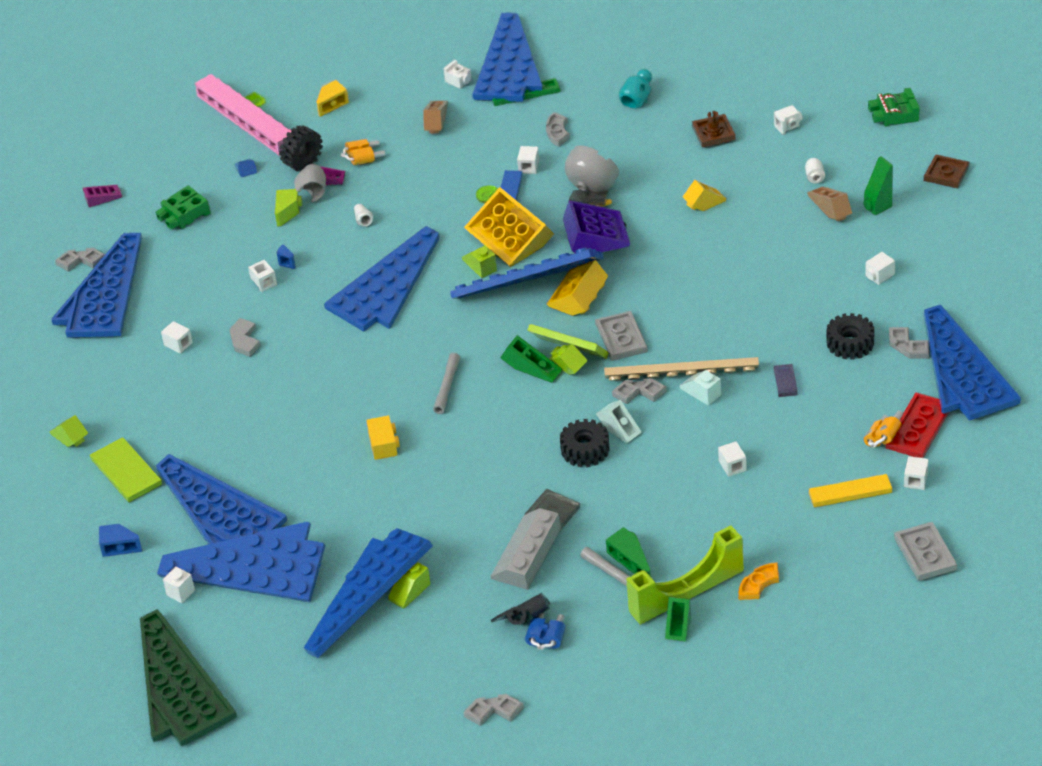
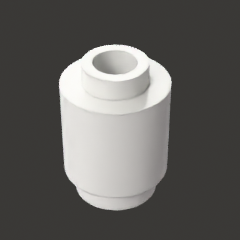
[805,158,825,184]

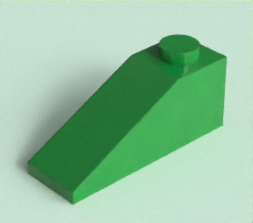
[863,156,893,216]
[500,335,562,383]
[606,527,651,577]

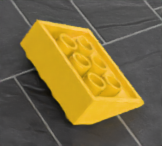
[464,187,554,267]

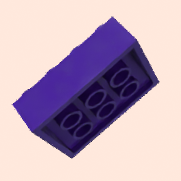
[563,200,630,254]

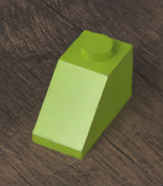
[275,189,303,227]
[462,245,497,278]
[49,415,89,447]
[388,562,431,609]

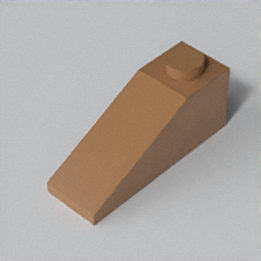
[423,101,448,133]
[807,186,852,221]

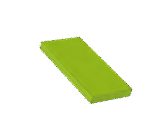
[527,324,609,359]
[90,437,162,503]

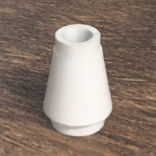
[354,204,373,226]

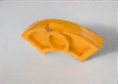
[738,562,779,600]

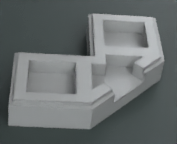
[55,248,105,272]
[229,318,260,357]
[889,327,929,359]
[612,378,667,404]
[463,694,524,726]

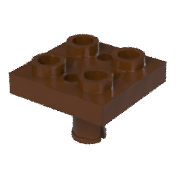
[692,111,736,148]

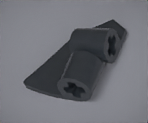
[491,593,550,625]

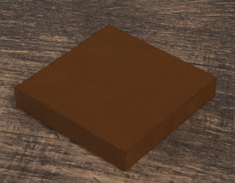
[923,154,970,189]

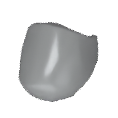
[294,163,326,203]

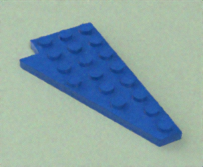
[472,12,542,102]
[324,226,440,332]
[51,232,142,338]
[450,248,604,299]
[924,304,1021,421]
[156,454,288,544]
[157,522,326,602]
[303,528,433,658]

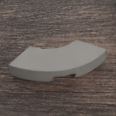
[546,112,570,147]

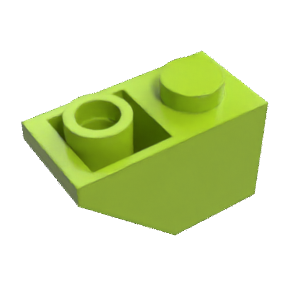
[549,344,588,375]

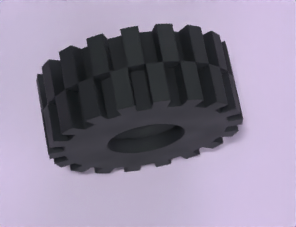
[279,125,323,172]
[826,313,875,360]
[560,419,610,467]

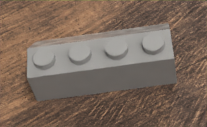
[490,508,561,590]

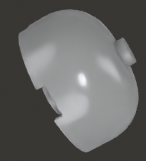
[565,146,619,194]

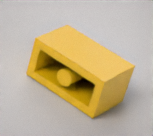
[366,415,400,460]

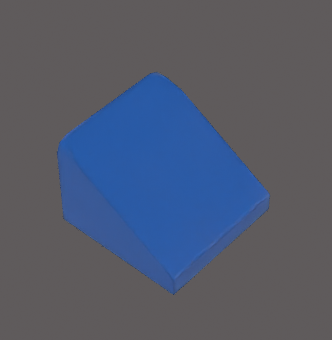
[235,159,257,177]
[276,244,296,269]

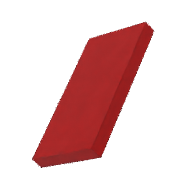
[885,392,949,458]

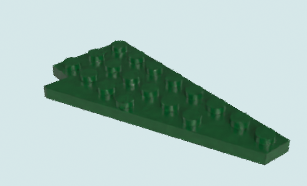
[140,609,237,747]

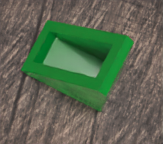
[665,597,691,641]

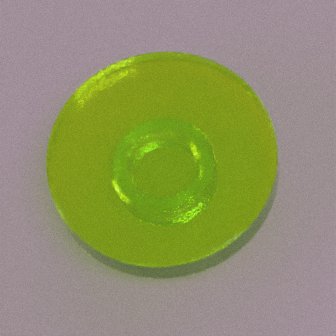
[476,185,498,203]

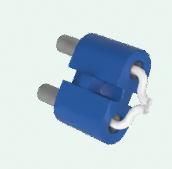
[525,613,566,650]

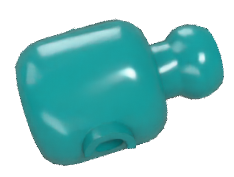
[619,69,652,109]

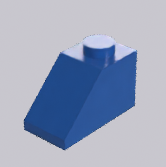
[99,524,142,557]

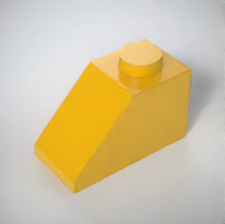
[317,80,349,117]
[683,180,726,211]

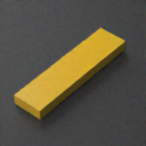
[809,474,892,508]

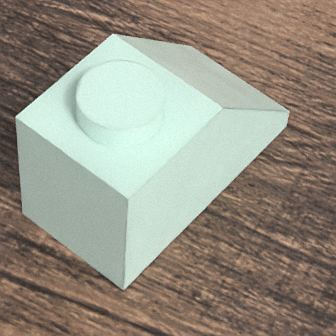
[680,370,721,406]
[596,400,641,443]

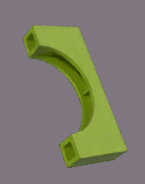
[626,525,744,625]

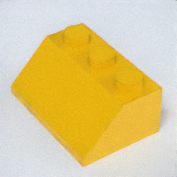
[547,260,608,316]

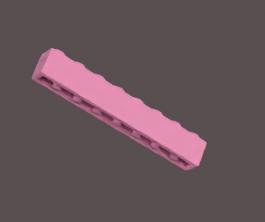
[195,74,291,156]

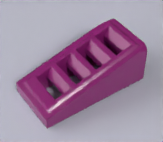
[320,166,345,185]
[82,184,122,207]

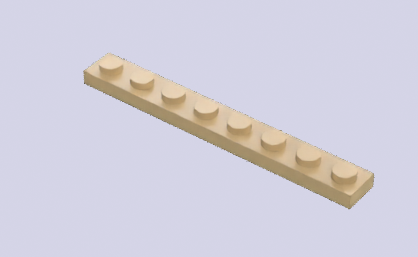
[604,357,759,381]

